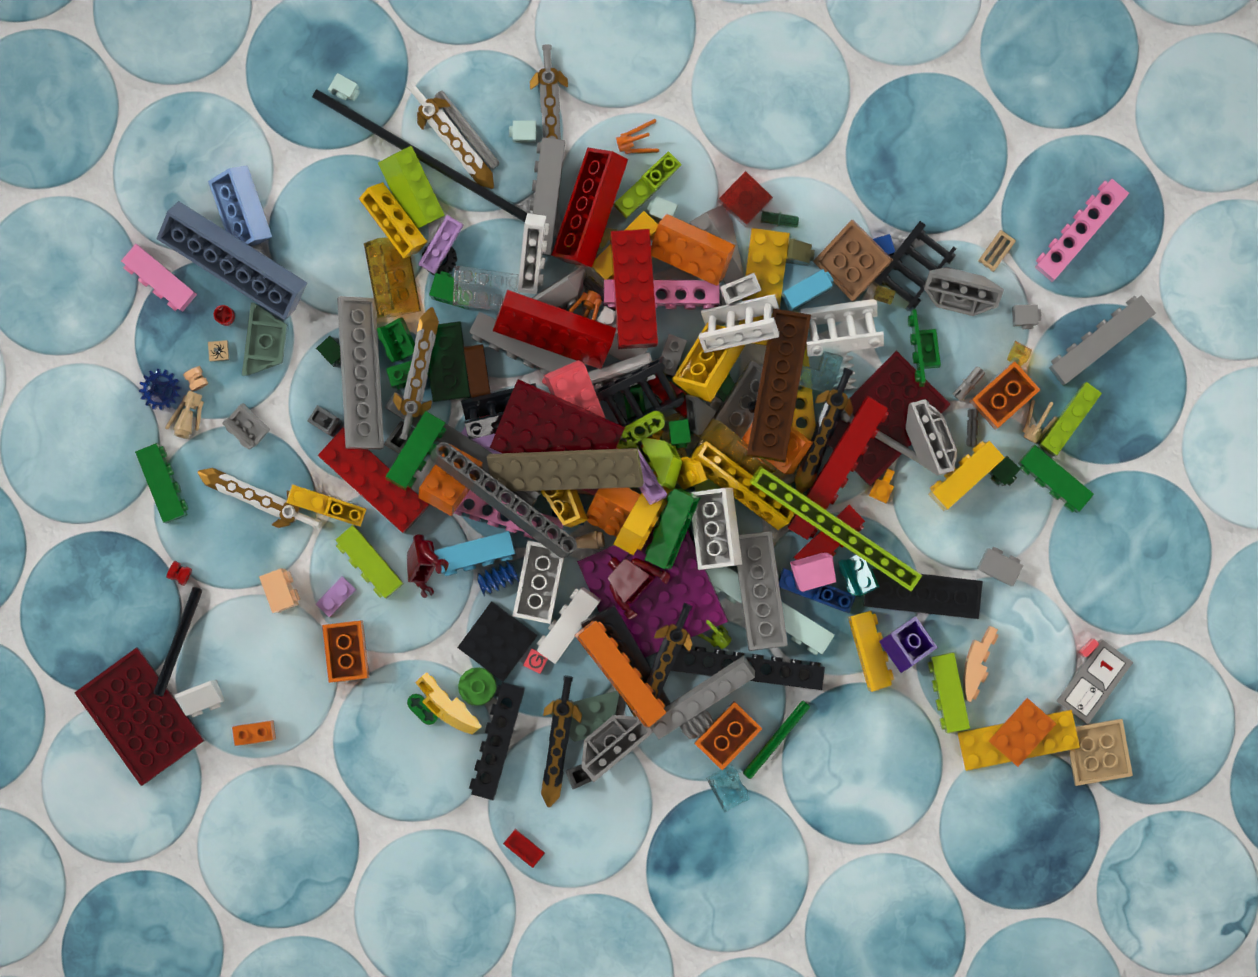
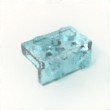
[706,765,750,812]

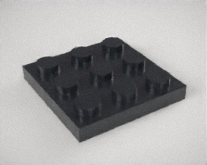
[457,601,538,682]

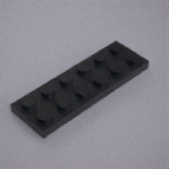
[863,568,983,619]
[581,604,671,714]

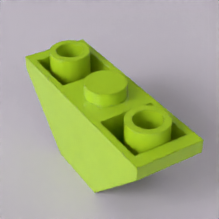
[641,438,683,490]

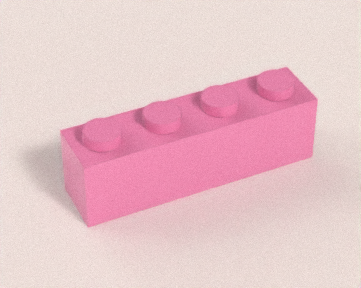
[121,244,197,312]

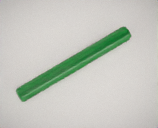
[743,701,810,779]

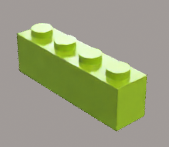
[1038,382,1102,457]
[335,525,404,598]
[927,652,970,733]

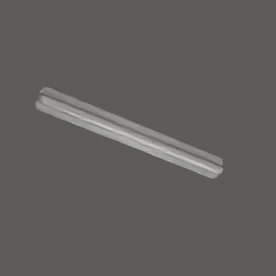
[435,91,499,169]

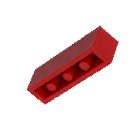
[793,504,865,560]

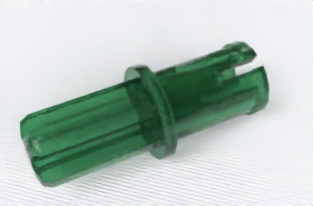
[760,210,799,228]

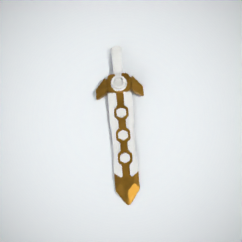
[406,81,494,189]
[198,468,321,529]

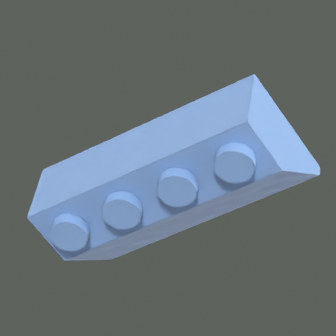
[208,165,272,247]

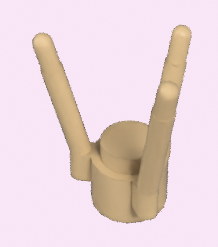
[165,391,204,431]
[1022,400,1058,444]

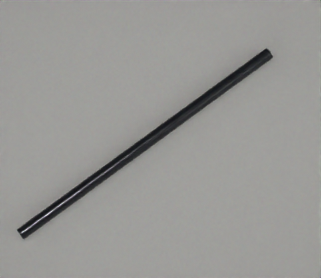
[312,89,527,222]

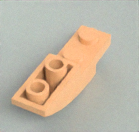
[963,626,999,702]

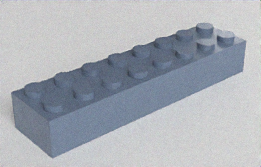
[156,201,307,320]

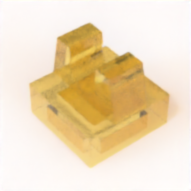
[1007,341,1032,367]

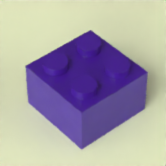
[879,616,938,673]

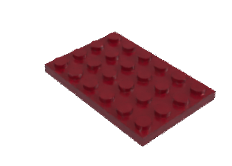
[828,350,951,486]
[490,379,625,495]
[74,647,205,786]

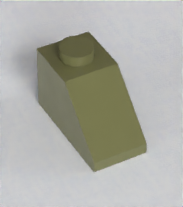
[786,239,815,266]

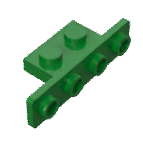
[908,309,941,387]

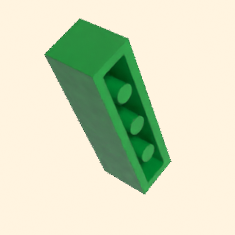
[386,411,447,491]
[135,443,188,523]
[1018,445,1094,513]
[645,488,700,569]

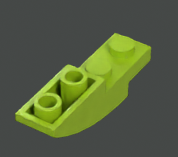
[613,151,682,219]

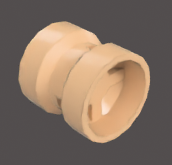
[183,366,209,392]

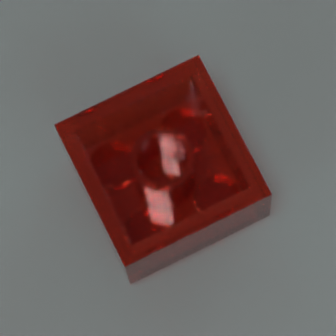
[718,171,773,228]

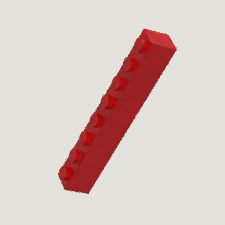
[788,395,889,540]

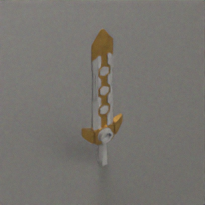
[530,44,568,140]
[393,307,439,440]

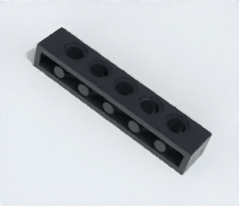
[469,682,525,800]

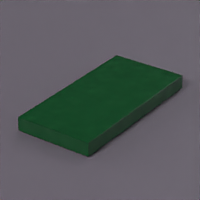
[428,321,471,402]

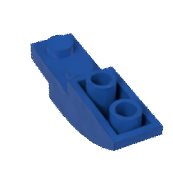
[778,568,856,613]

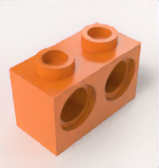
[232,720,276,746]

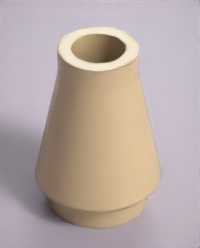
[173,409,193,439]
[575,531,605,549]

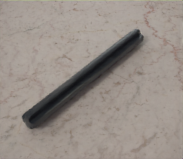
[153,587,202,697]

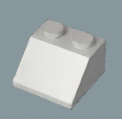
[175,680,225,718]

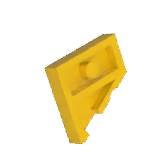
[677,456,707,490]

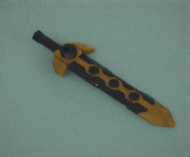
[794,367,853,493]
[633,603,693,717]
[541,675,582,807]

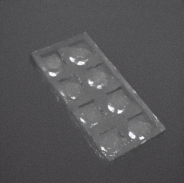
[453,266,520,311]

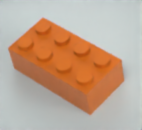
[651,214,736,286]

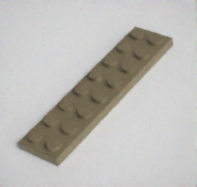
[487,448,644,491]

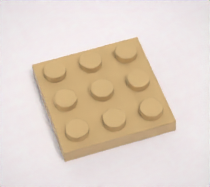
[1068,719,1133,786]

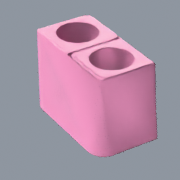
[790,553,836,592]

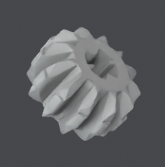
[680,710,713,739]

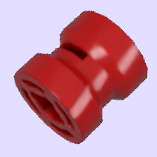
[213,305,235,326]
[166,561,192,586]

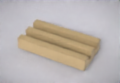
[978,230,1016,272]

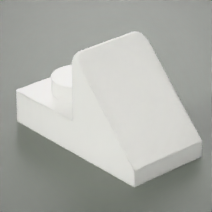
[719,273,761,305]

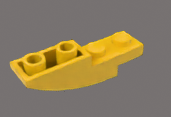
[286,484,366,527]
[415,672,482,735]

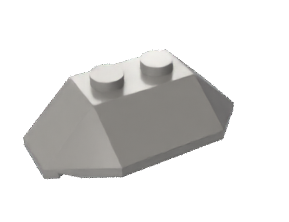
[532,266,587,310]
[924,267,1004,316]
[906,399,957,476]
[582,715,653,782]

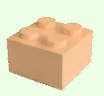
[259,568,300,613]

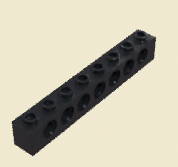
[671,645,825,690]

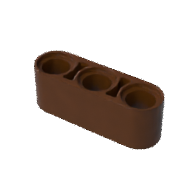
[464,344,491,398]

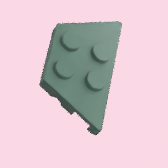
[242,303,288,376]
[551,691,619,742]

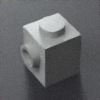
[1012,305,1041,329]

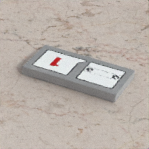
[1056,639,1133,724]

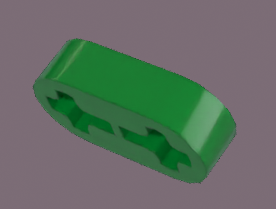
[407,694,438,725]

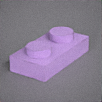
[316,576,356,617]

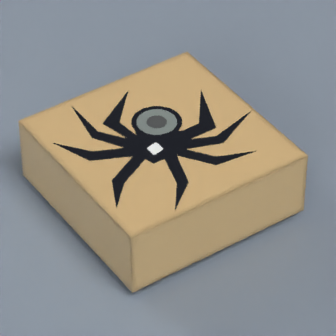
[208,340,229,362]

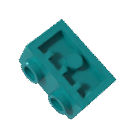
[838,555,879,597]

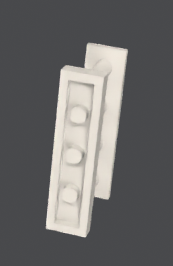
[699,294,780,353]
[800,299,884,357]

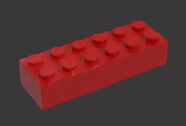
[551,147,628,268]
[610,229,658,349]
[493,290,616,369]
[317,427,430,534]

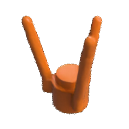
[616,119,659,154]
[568,290,602,321]

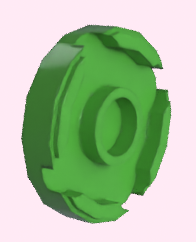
[458,667,497,706]

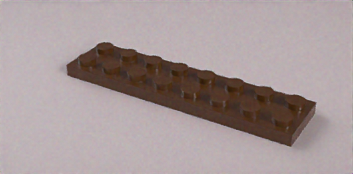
[747,308,811,462]

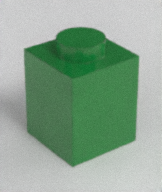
[669,419,691,449]

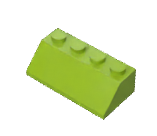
[378,146,445,229]

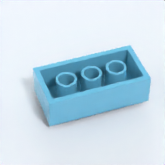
[434,531,516,576]

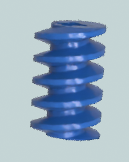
[477,561,519,597]

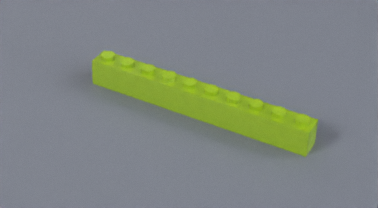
[750,466,922,591]

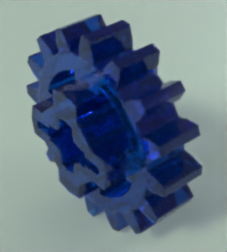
[139,369,182,411]

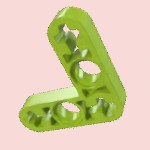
[617,411,665,470]

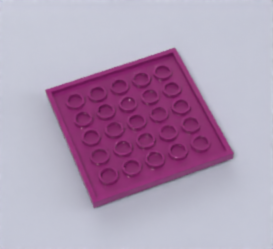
[577,525,728,658]

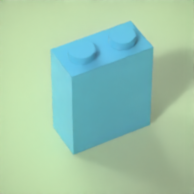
[781,269,833,312]

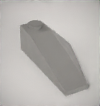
[690,205,745,284]

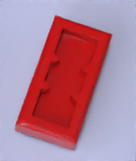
[503,828,545,868]

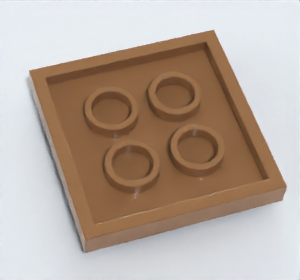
[813,220,893,302]

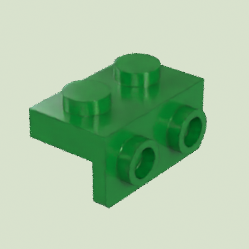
[377,317,415,363]
[386,360,429,390]

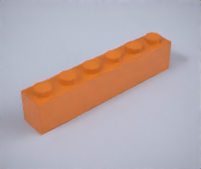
[574,621,667,727]

